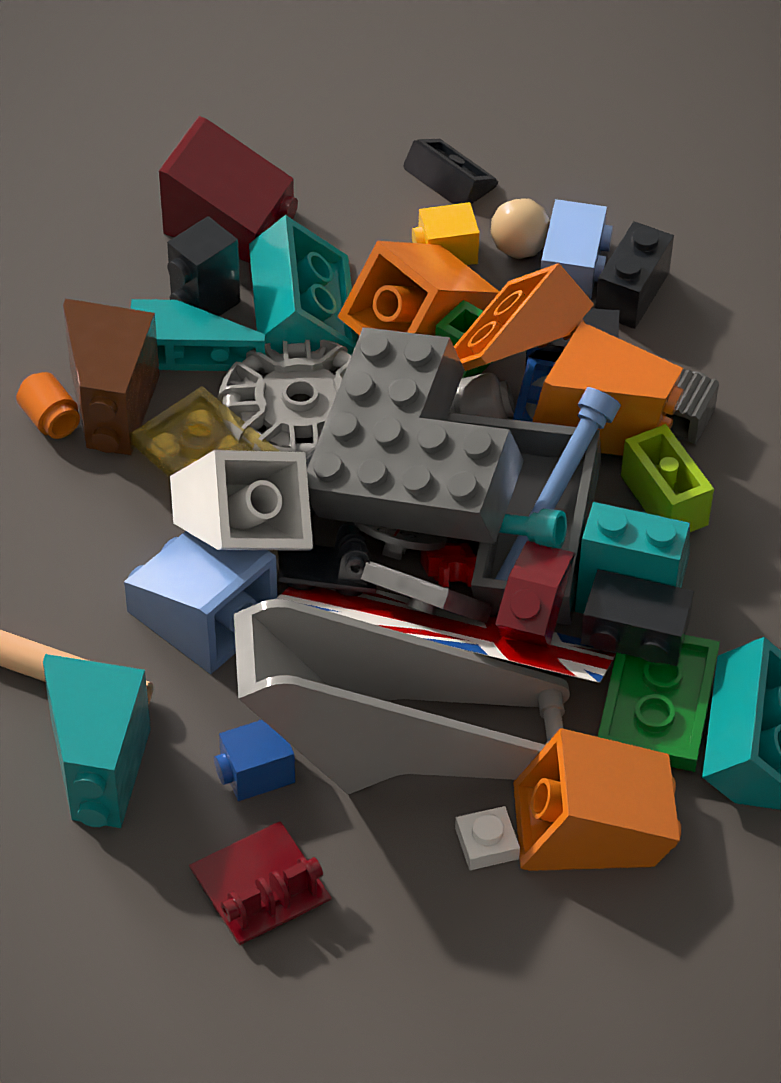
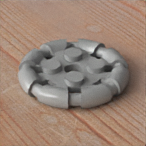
[218,340,352,454]

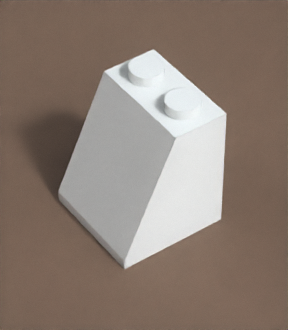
[170,450,313,550]

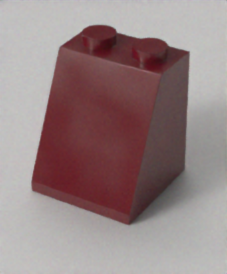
[159,116,298,263]

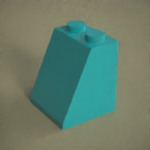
[575,502,690,613]
[43,654,151,828]

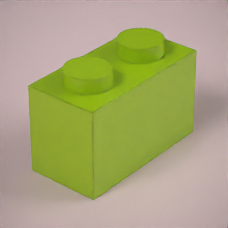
[621,424,714,532]

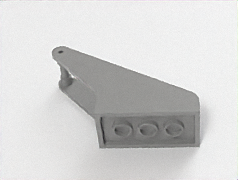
[234,599,570,794]

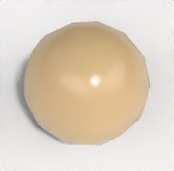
[491,199,550,259]

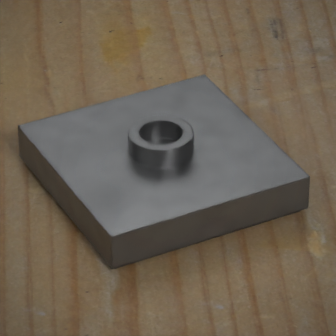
[361,562,492,624]

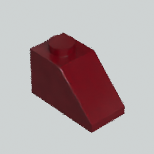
[495,541,575,648]

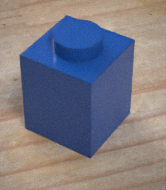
[214,720,295,801]

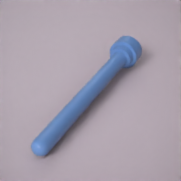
[495,387,621,581]

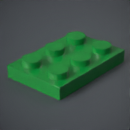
[598,635,720,772]

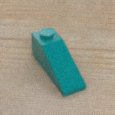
[131,299,266,371]

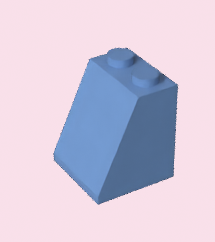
[124,531,277,674]

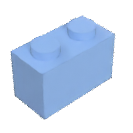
[541,199,613,299]

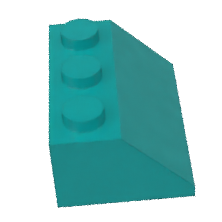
[249,215,358,355]
[702,637,781,810]

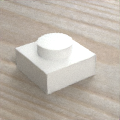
[455,806,520,870]

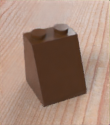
[63,298,160,455]

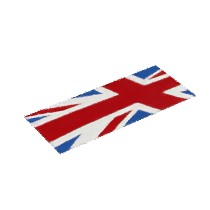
[276,586,616,682]

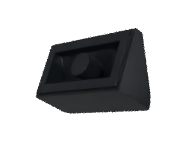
[403,138,499,204]

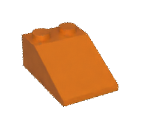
[454,263,594,371]

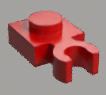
[420,543,477,587]

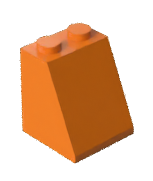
[338,241,500,336]
[532,321,684,456]
[513,728,681,871]

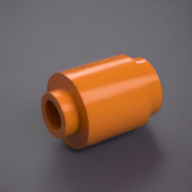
[16,372,80,439]

